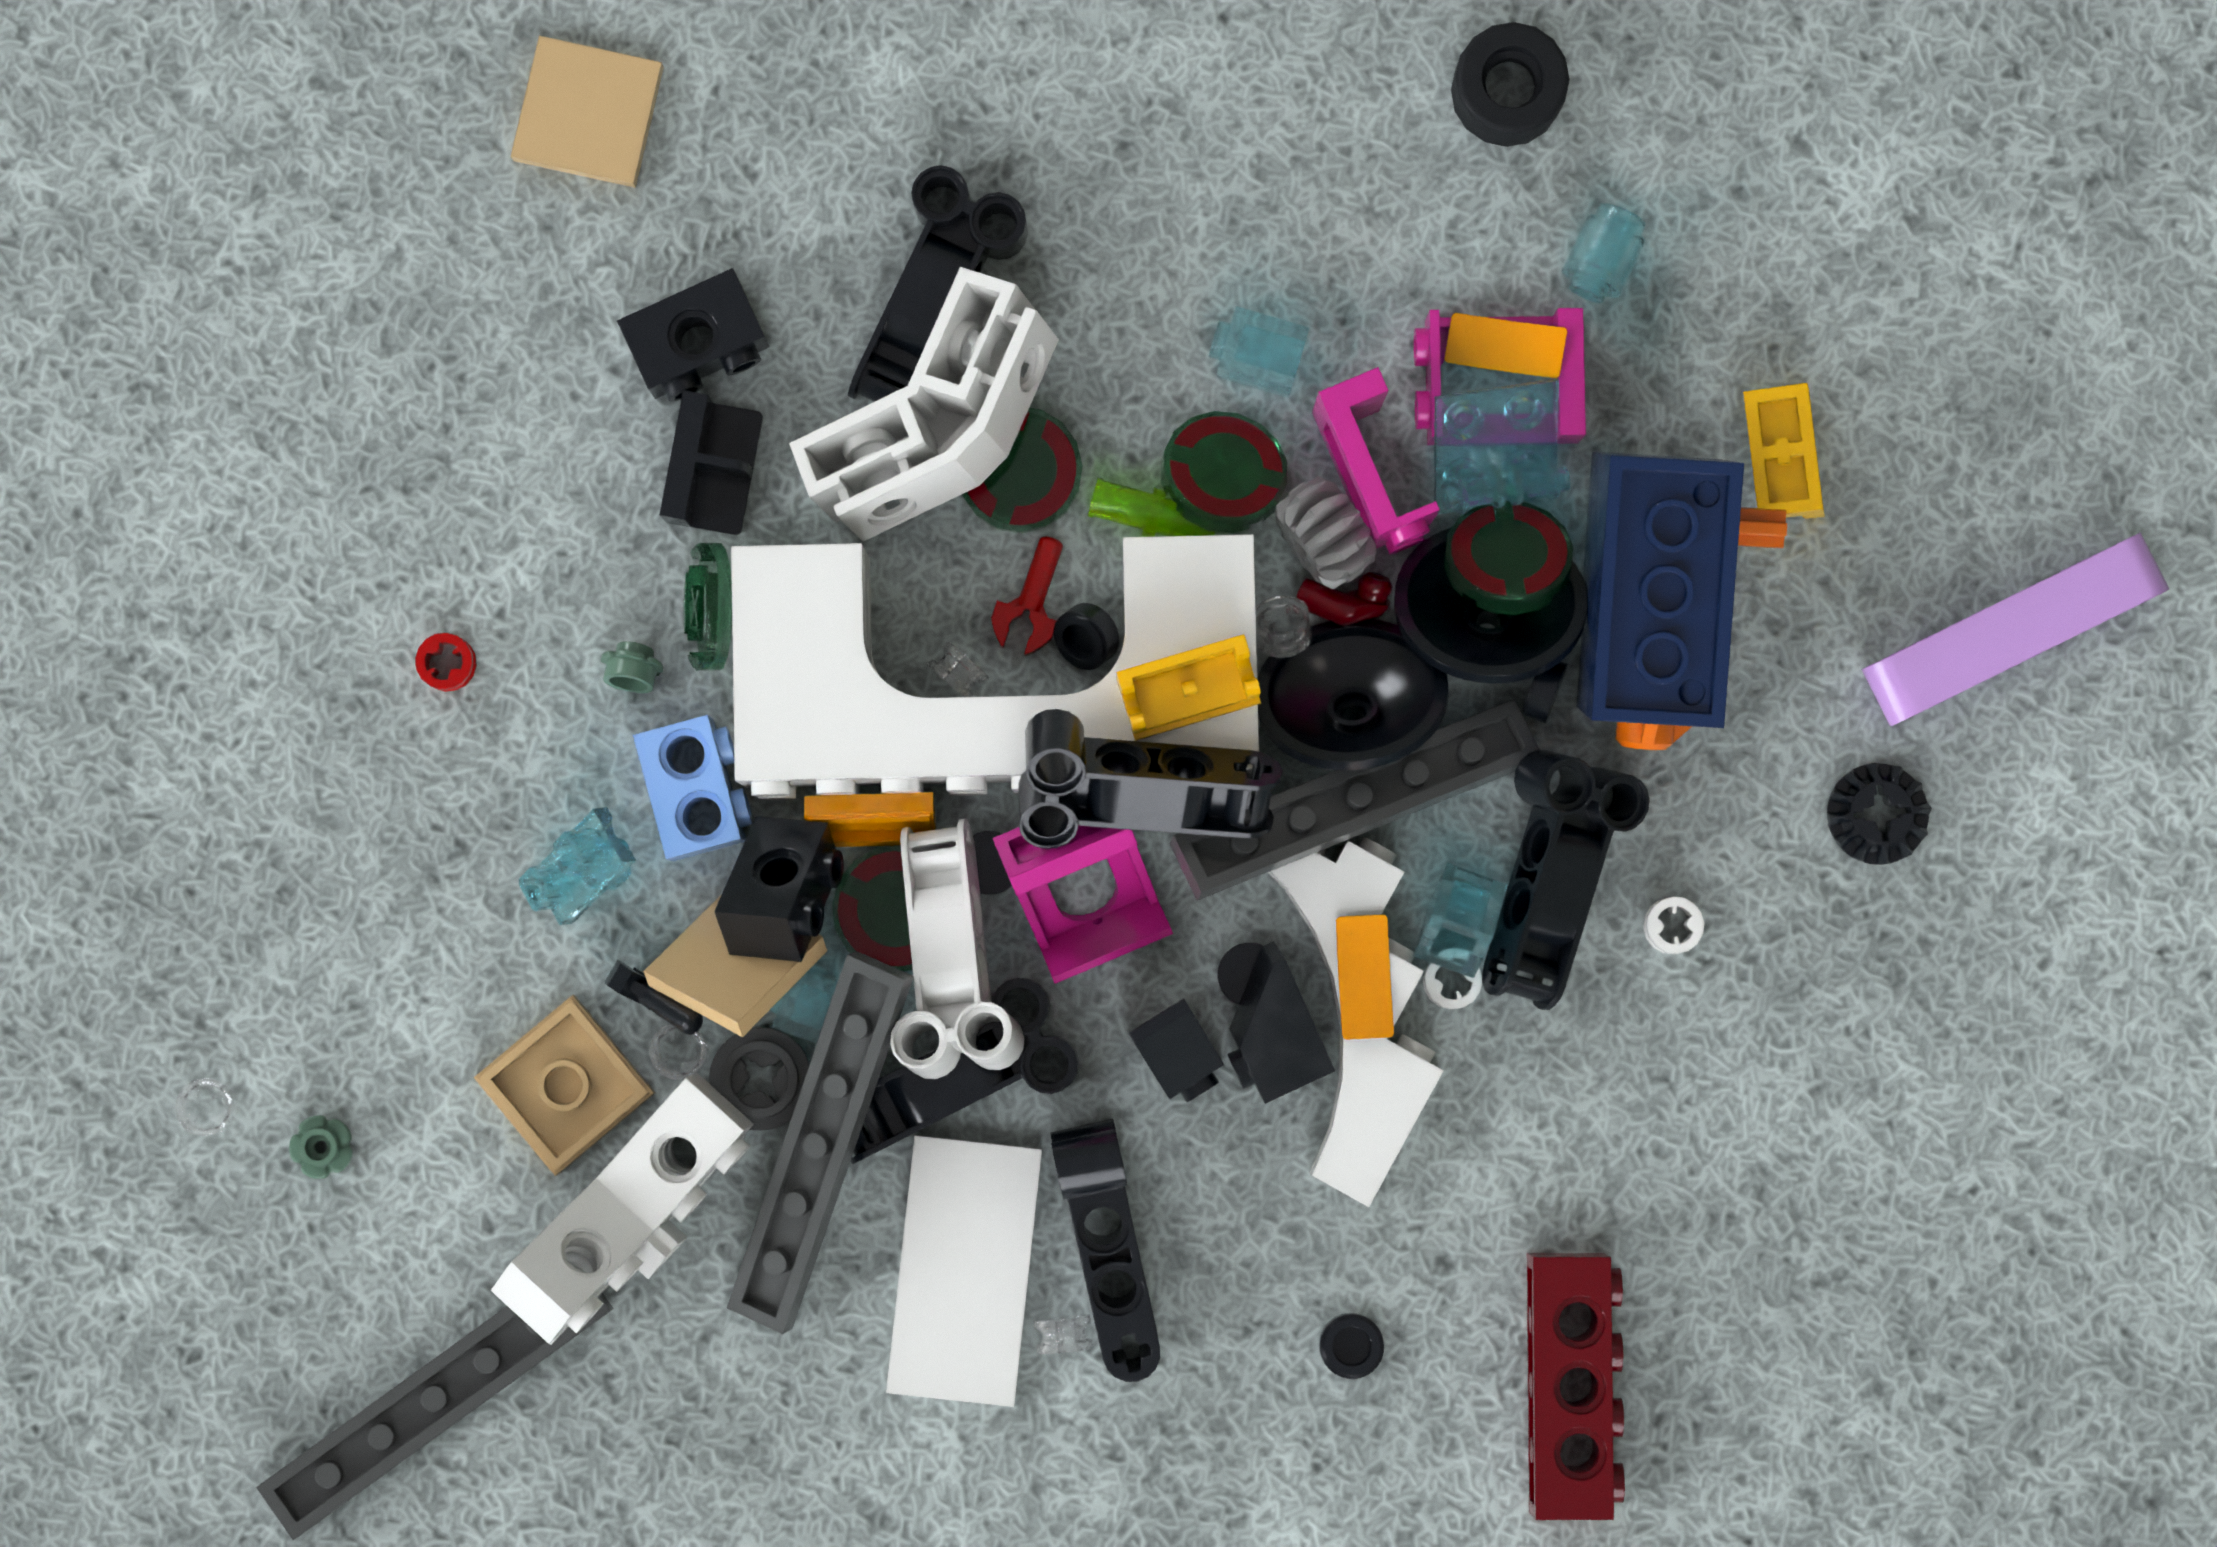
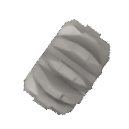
[1275,476,1376,589]

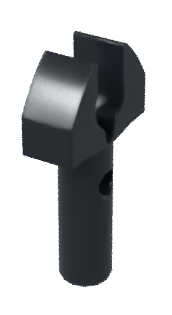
[604,959,703,1035]

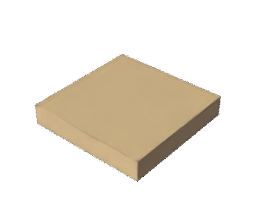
[510,36,664,188]
[643,894,827,1037]
[474,995,656,1176]

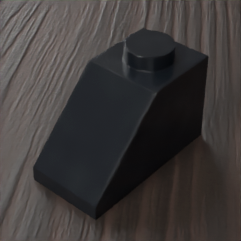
[1227,941,1335,1104]
[1128,999,1224,1102]

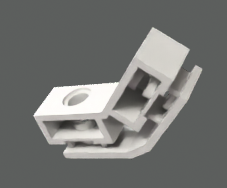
[789,267,1059,541]
[491,1073,754,1345]

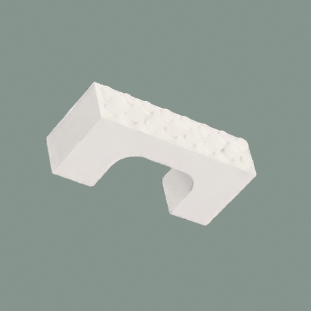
[731,534,1259,800]

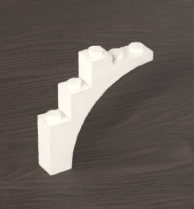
[1267,837,1444,1207]

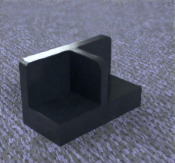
[659,390,763,535]

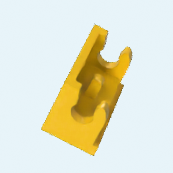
[1743,383,1825,519]
[1116,634,1261,741]

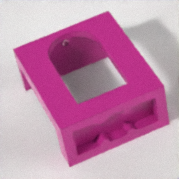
[1413,308,1586,445]
[1312,367,1440,555]
[993,826,1173,984]

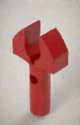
[991,536,1063,656]

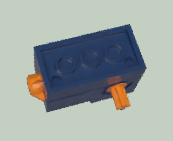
[1576,452,1787,750]

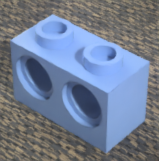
[633,715,753,861]

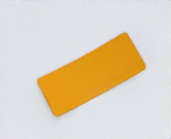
[1444,313,1567,378]
[1336,914,1394,1040]

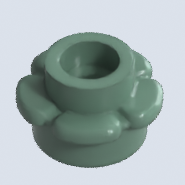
[601,641,663,693]
[289,1115,353,1179]

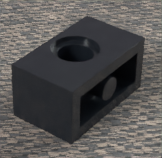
[617,268,770,402]
[714,816,844,962]

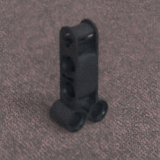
[848,165,1028,402]
[1018,709,1282,849]
[1482,750,1650,1010]
[851,978,1079,1164]
[1050,1119,1160,1382]

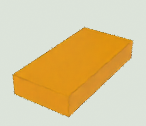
[804,792,936,847]

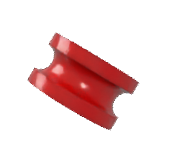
[415,633,477,692]

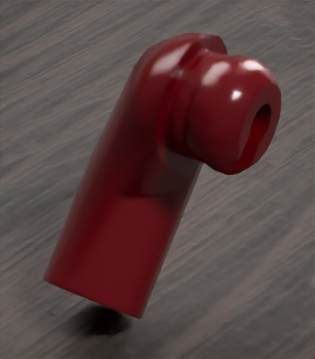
[1295,572,1393,625]

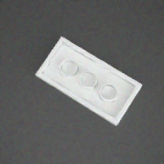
[886,1135,1042,1407]

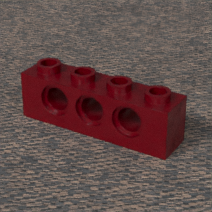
[1527,1253,1625,1520]

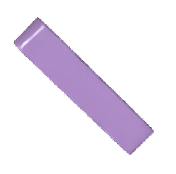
[1861,532,2169,726]

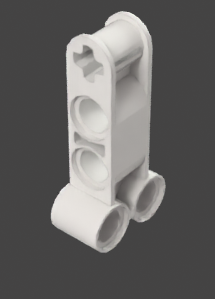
[890,819,1024,1079]

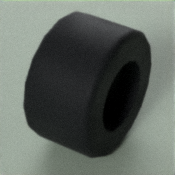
[1451,22,1570,147]

